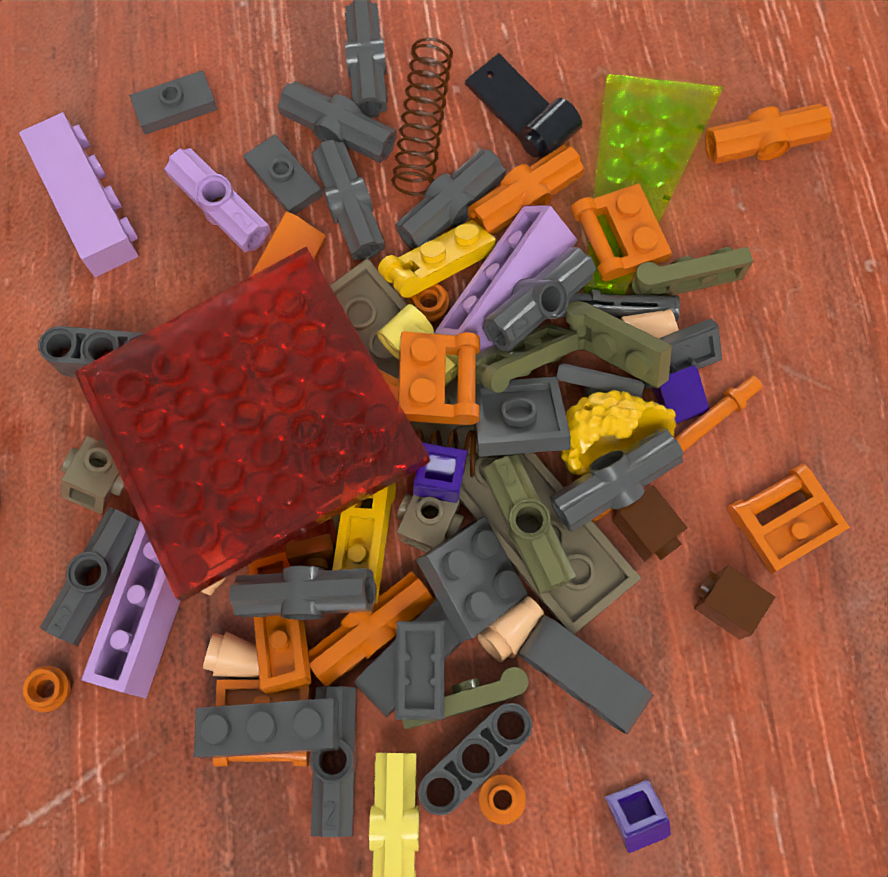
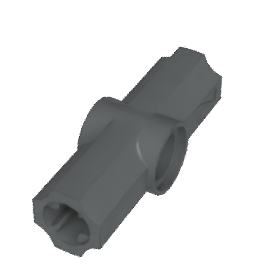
[345,0,388,118]
[278,81,397,163]
[312,140,385,261]
[395,149,506,250]
[482,247,596,351]
[549,428,684,532]
[40,507,140,646]
[229,566,377,620]
[310,686,358,837]

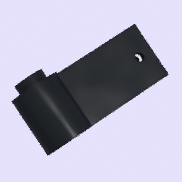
[465,53,582,159]

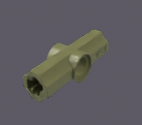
[482,454,576,595]

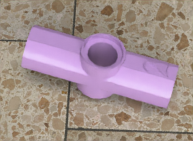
[164,148,271,253]

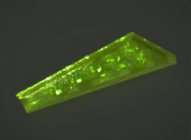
[583,74,724,295]

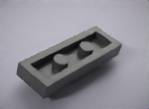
[193,698,338,759]

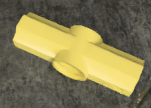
[369,753,419,877]

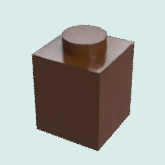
[612,485,687,562]
[694,565,775,640]

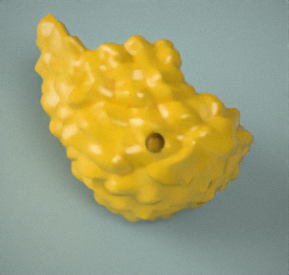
[561,390,676,476]

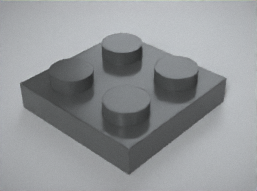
[475,376,571,457]
[417,516,528,642]

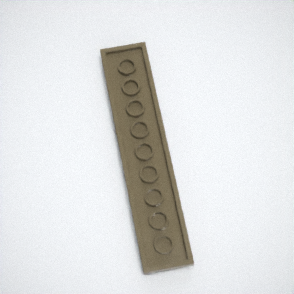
[305,258,641,634]

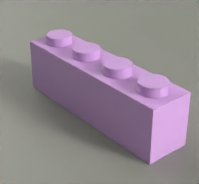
[19,112,139,277]
[434,206,577,352]
[81,501,207,698]

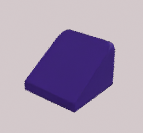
[652,365,709,424]
[413,443,467,503]
[605,779,671,853]

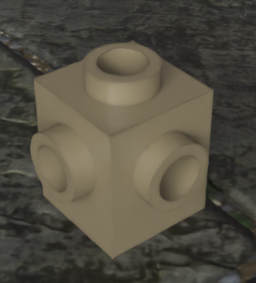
[60,436,131,514]
[397,493,464,553]

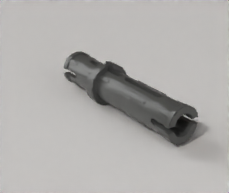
[560,289,680,321]

